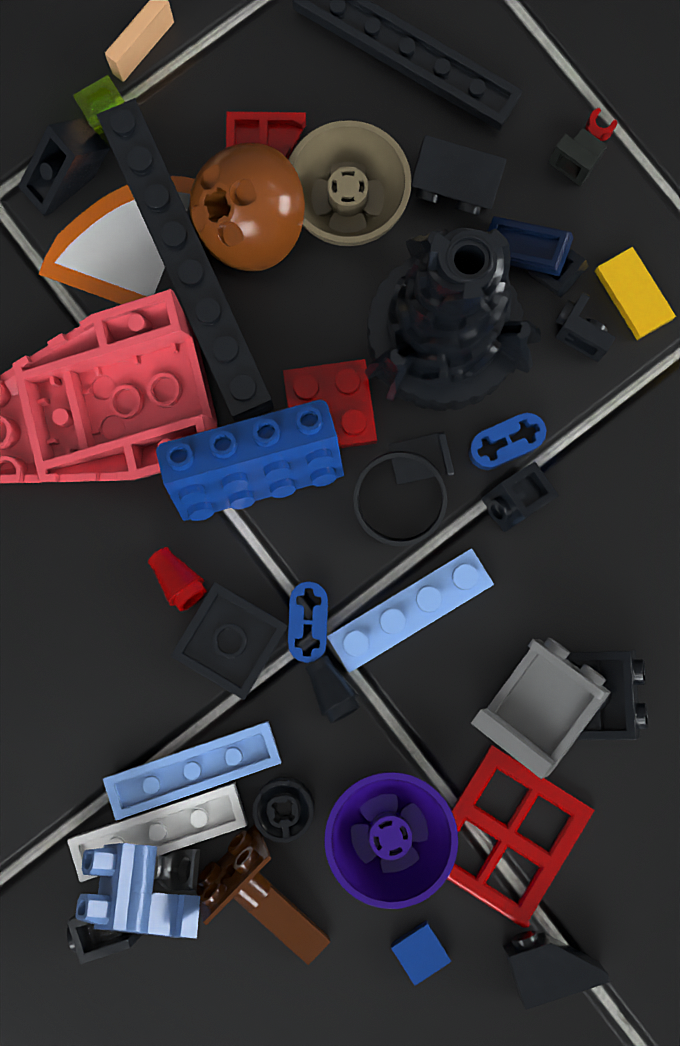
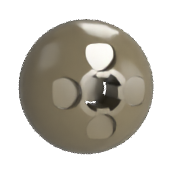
[289,120,412,246]

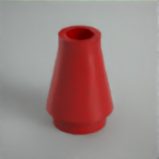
[148,547,207,611]

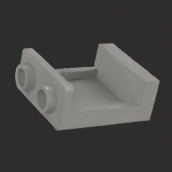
[471,637,611,779]

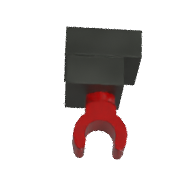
[548,108,618,187]

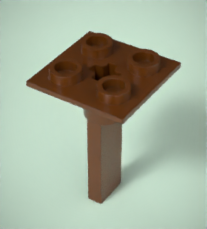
[196,824,331,965]

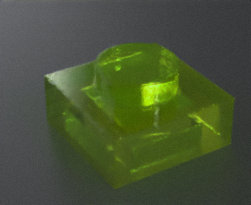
[73,75,125,135]

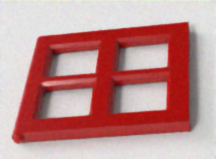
[447,745,595,928]

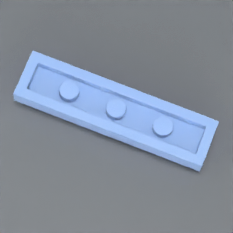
[327,548,494,673]
[103,721,282,821]

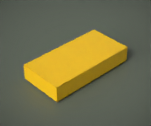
[594,247,676,340]

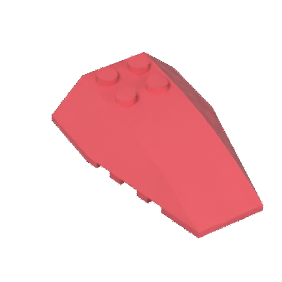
[0,289,218,484]

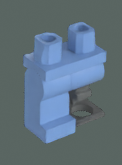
[75,843,200,939]

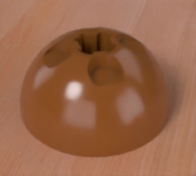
[189,143,305,271]

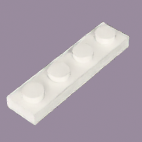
[67,782,248,882]

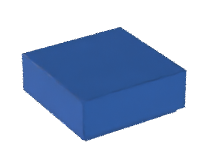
[390,920,451,986]

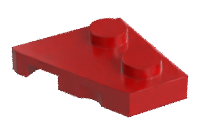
[226,111,306,159]

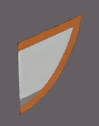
[39,176,195,305]

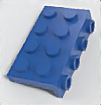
[156,400,344,521]

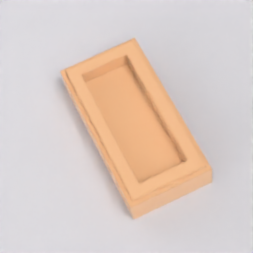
[105,0,174,82]

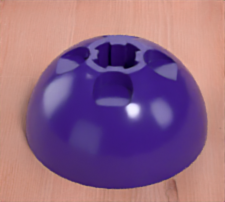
[325,772,458,909]

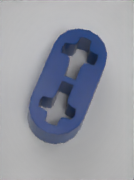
[468,413,547,470]
[288,581,328,663]

